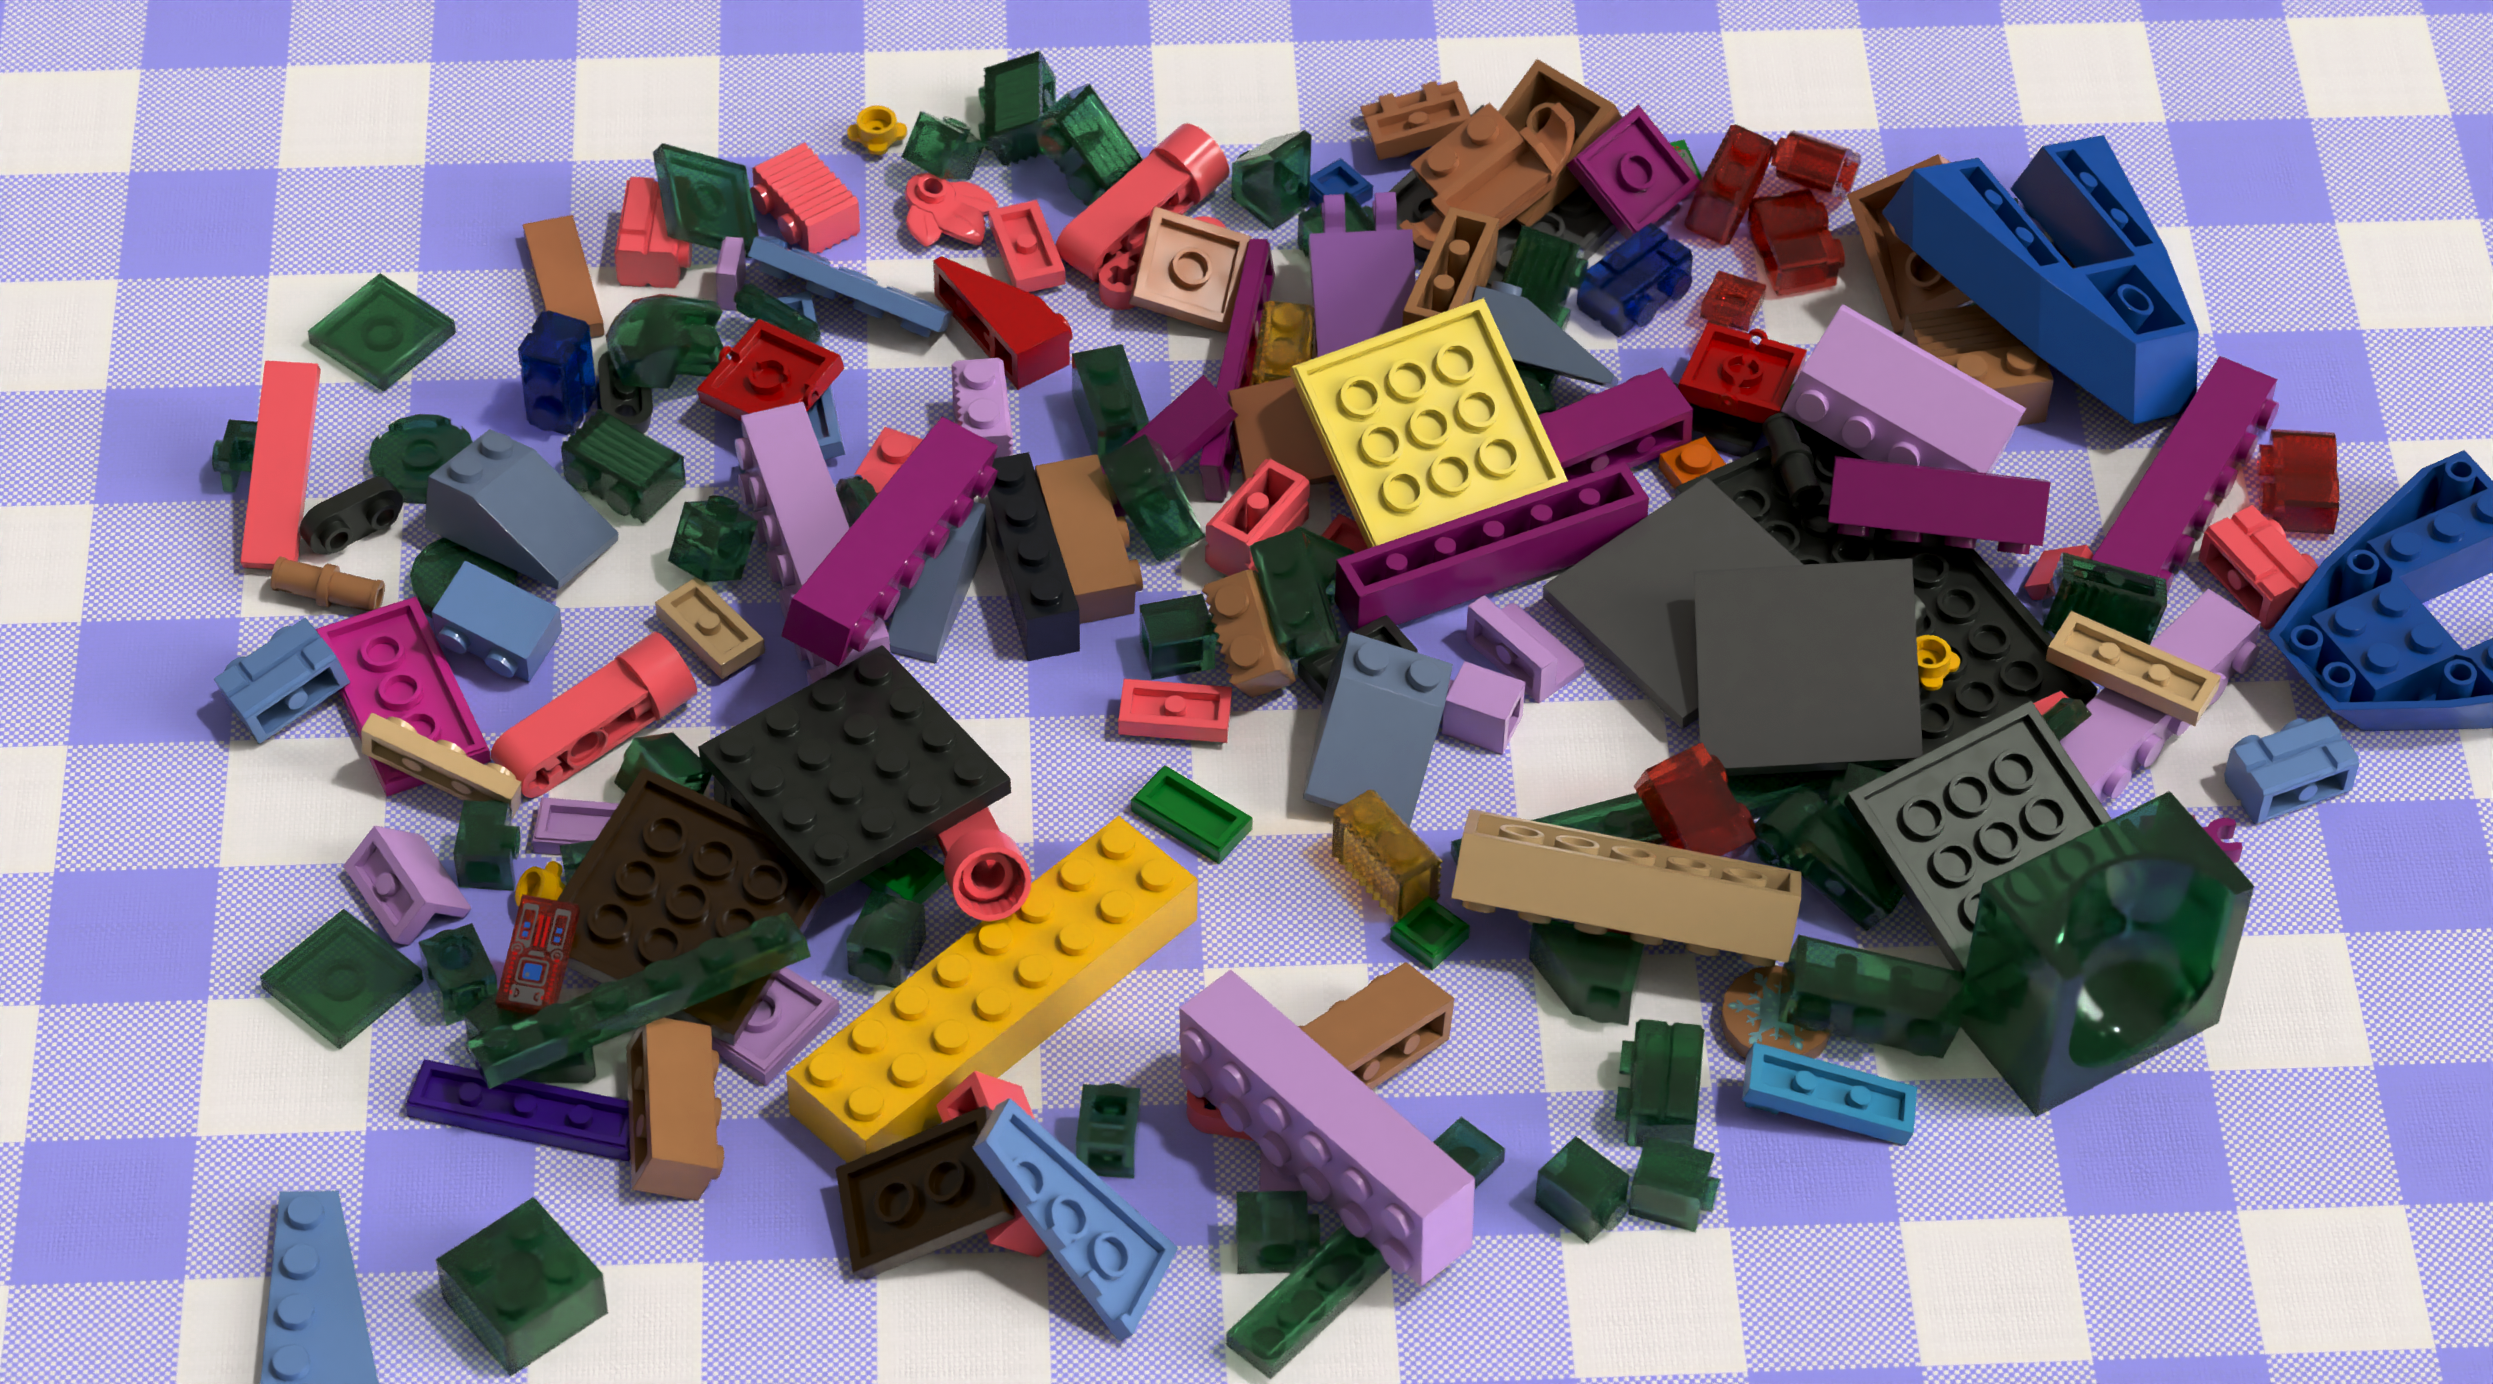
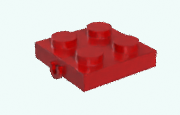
[696,319,845,421]
[1678,322,1807,423]

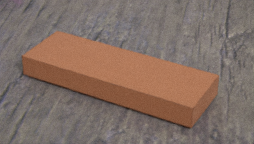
[523,215,605,344]

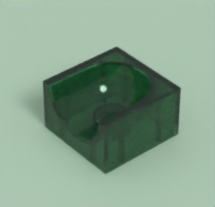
[1955,791,2254,1117]

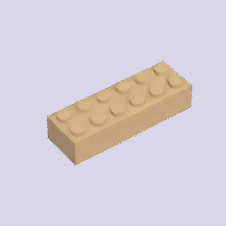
[1451,809,1801,967]

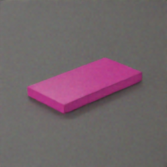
[315,596,491,797]

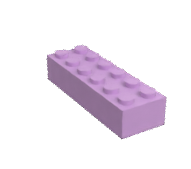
[735,402,890,685]
[1179,969,1475,1287]

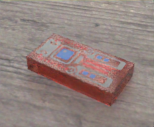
[495,894,580,1018]

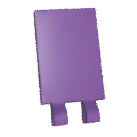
[1308,192,1416,358]

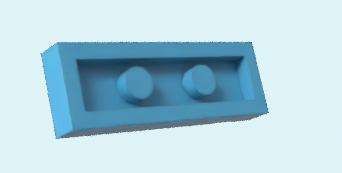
[1742,1042,1917,1146]

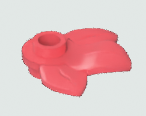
[905,173,998,247]

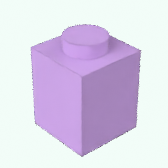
[1442,661,1525,755]

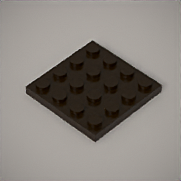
[532,767,825,1046]

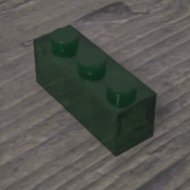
[1778,935,1963,1059]

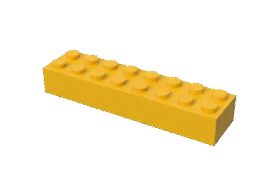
[786,816,1198,1163]

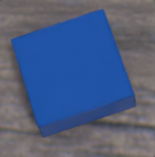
[1302,158,1373,214]

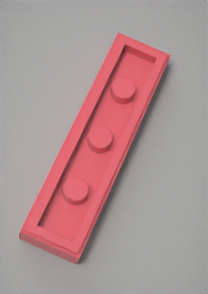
[240,360,321,570]

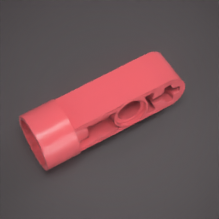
[1056,123,1230,283]
[491,631,697,798]
[935,806,1032,921]

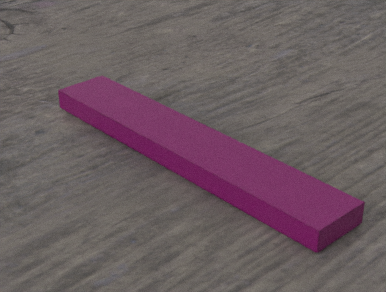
[1199,239,1275,501]

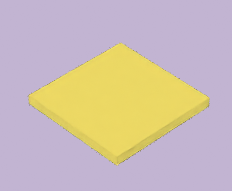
[1290,298,1568,549]

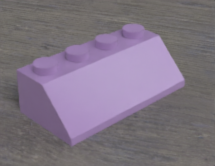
[1781,304,2027,474]

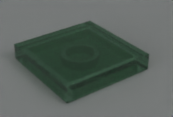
[653,143,759,258]
[308,273,456,392]
[260,909,424,1050]

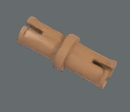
[271,556,385,612]

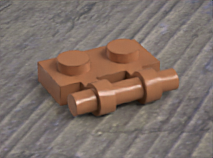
[1360,80,1471,161]

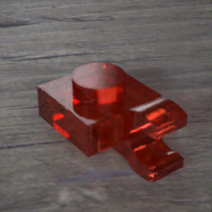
[1700,270,1766,332]

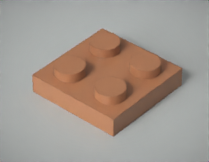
[1129,206,1252,333]

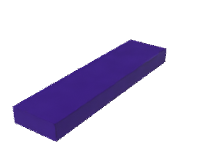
[405,1059,631,1162]

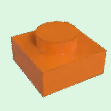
[1658,436,1726,490]

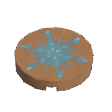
[1720,965,1835,1059]

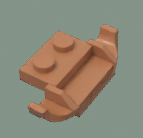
[1399,102,1575,250]

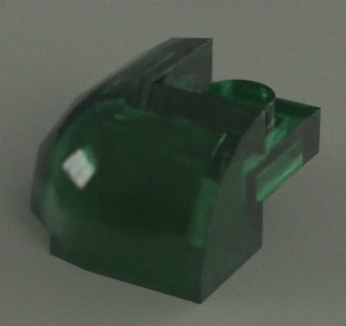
[605,294,729,389]

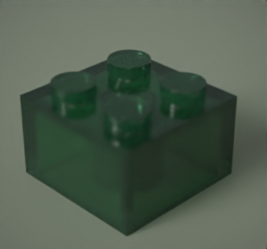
[436,1197,608,1377]

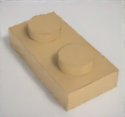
[655,576,765,679]

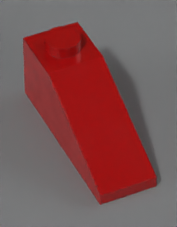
[933,256,1073,390]

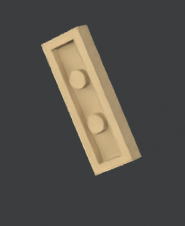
[2045,611,2221,726]
[361,712,521,822]

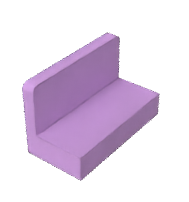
[1466,595,1585,703]
[343,825,471,945]

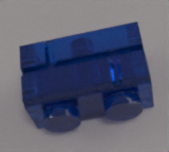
[1576,223,1693,338]
[518,310,597,436]

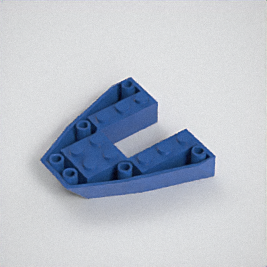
[1882,135,2199,425]
[2267,450,2493,731]

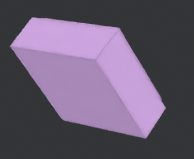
[716,237,746,310]

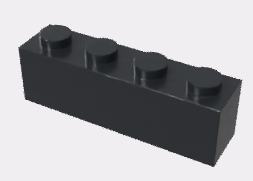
[978,452,1080,661]

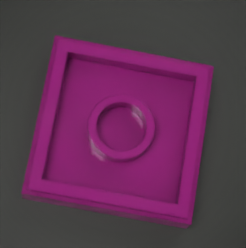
[1566,104,1702,243]

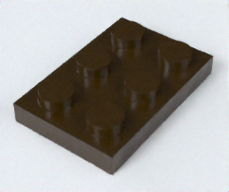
[835,1105,1015,1280]

